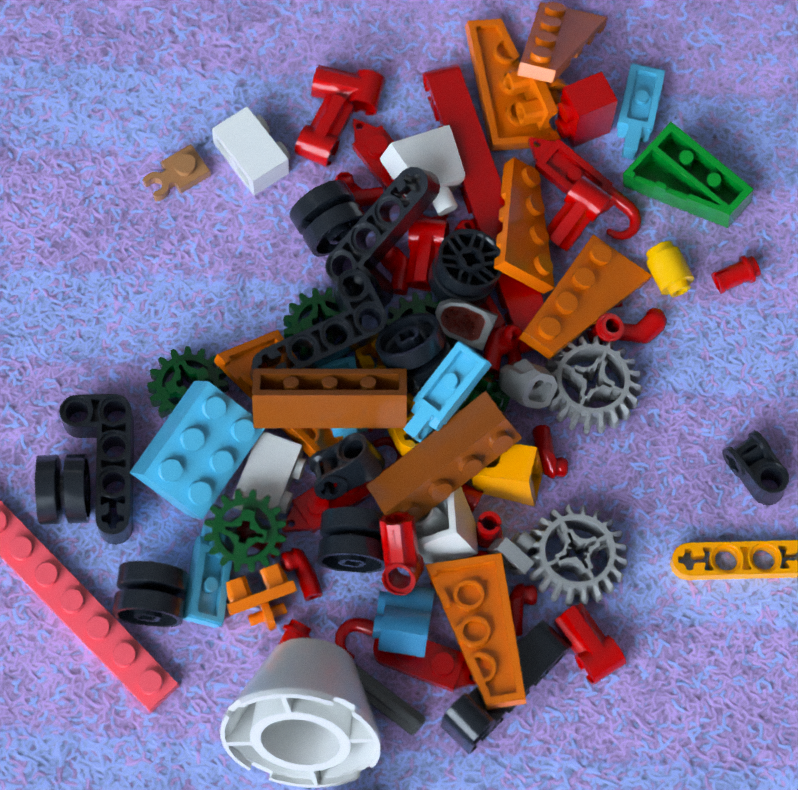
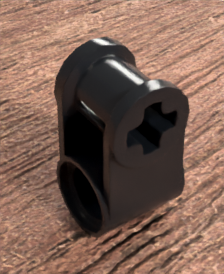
[722,430,789,505]
[309,433,385,500]

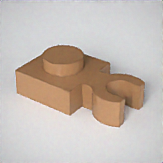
[143,144,211,202]

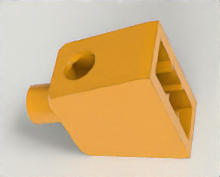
[471,444,543,507]

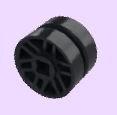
[289,180,365,257]
[428,229,502,309]
[375,313,452,393]
[35,454,91,525]
[317,507,385,573]
[112,561,189,627]

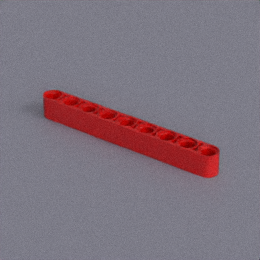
[422,64,544,354]

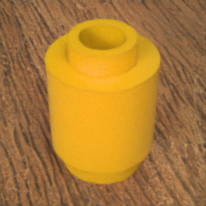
[646,241,694,297]

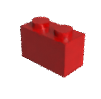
[555,71,618,148]

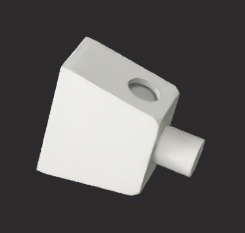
[380,125,465,216]

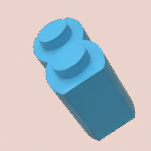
[372,586,435,657]

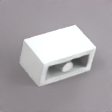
[212,106,290,196]
[232,431,307,520]

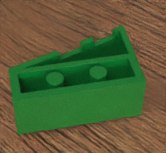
[623,122,754,228]

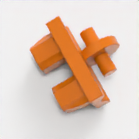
[503,68,567,130]
[225,563,297,632]

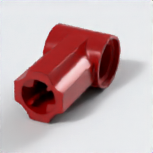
[311,65,386,116]
[294,94,354,168]
[546,175,612,252]
[406,218,449,292]
[379,512,425,596]
[554,602,626,685]

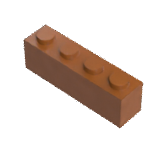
[252,369,407,428]
[366,391,522,523]

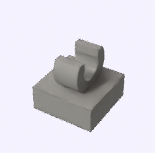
[486,531,535,576]

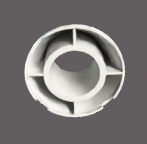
[220,638,381,788]

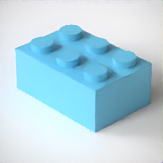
[129,381,265,519]

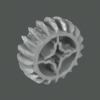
[545,335,642,435]
[527,504,628,607]

